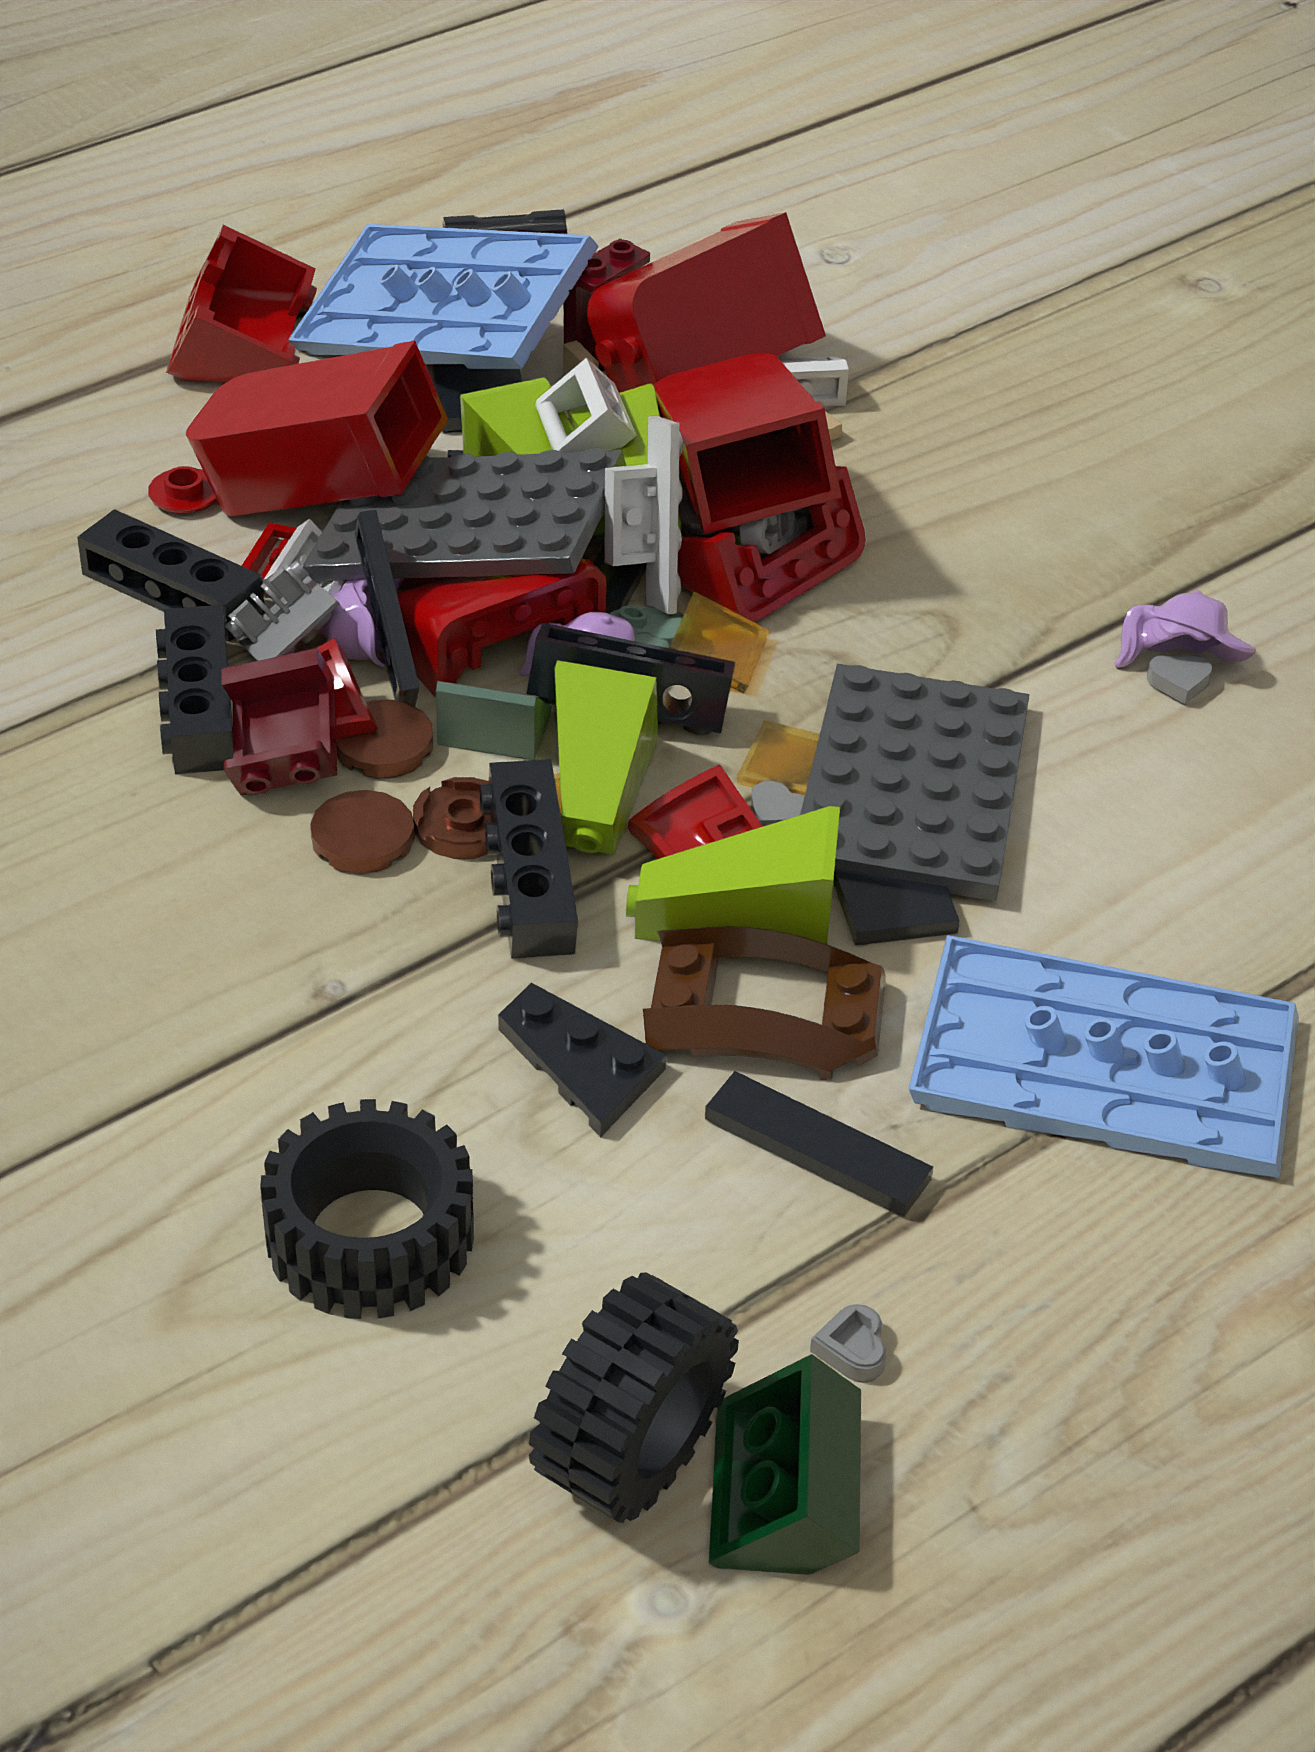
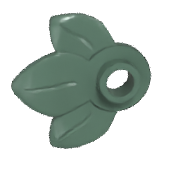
[610,606,702,648]

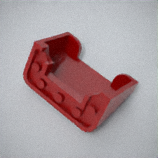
[166,224,317,382]
[677,466,866,622]
[397,558,606,698]

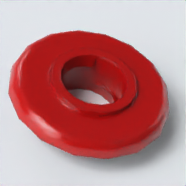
[148,466,216,514]

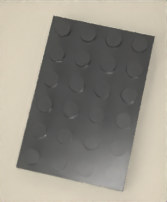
[302,448,626,581]
[800,663,1030,901]

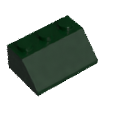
[709,1354,861,1575]

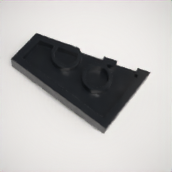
[498,982,666,1138]

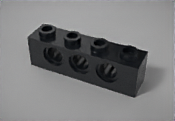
[77,509,265,642]
[156,605,234,774]
[526,622,736,735]
[479,759,578,959]

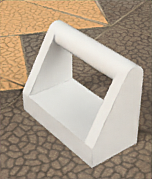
[780,356,849,407]
[535,358,637,453]

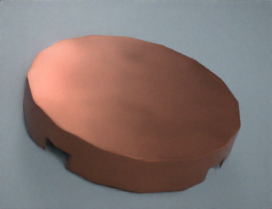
[336,700,433,778]
[413,777,491,859]
[310,790,415,873]

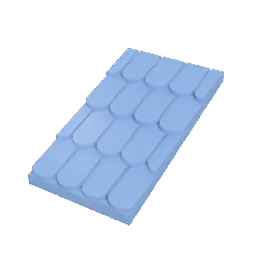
[288,224,599,369]
[909,935,1299,1178]

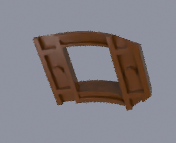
[643,926,886,1080]

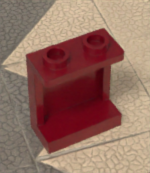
[563,238,650,372]
[222,648,337,796]

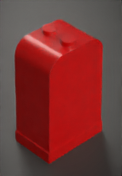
[587,212,826,399]
[186,340,448,516]
[654,353,841,534]

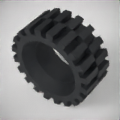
[260,1099,474,1319]
[528,1272,739,1523]

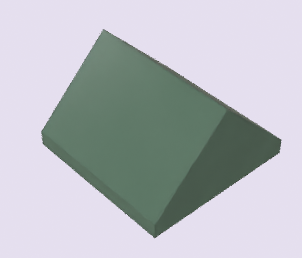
[436,681,552,760]

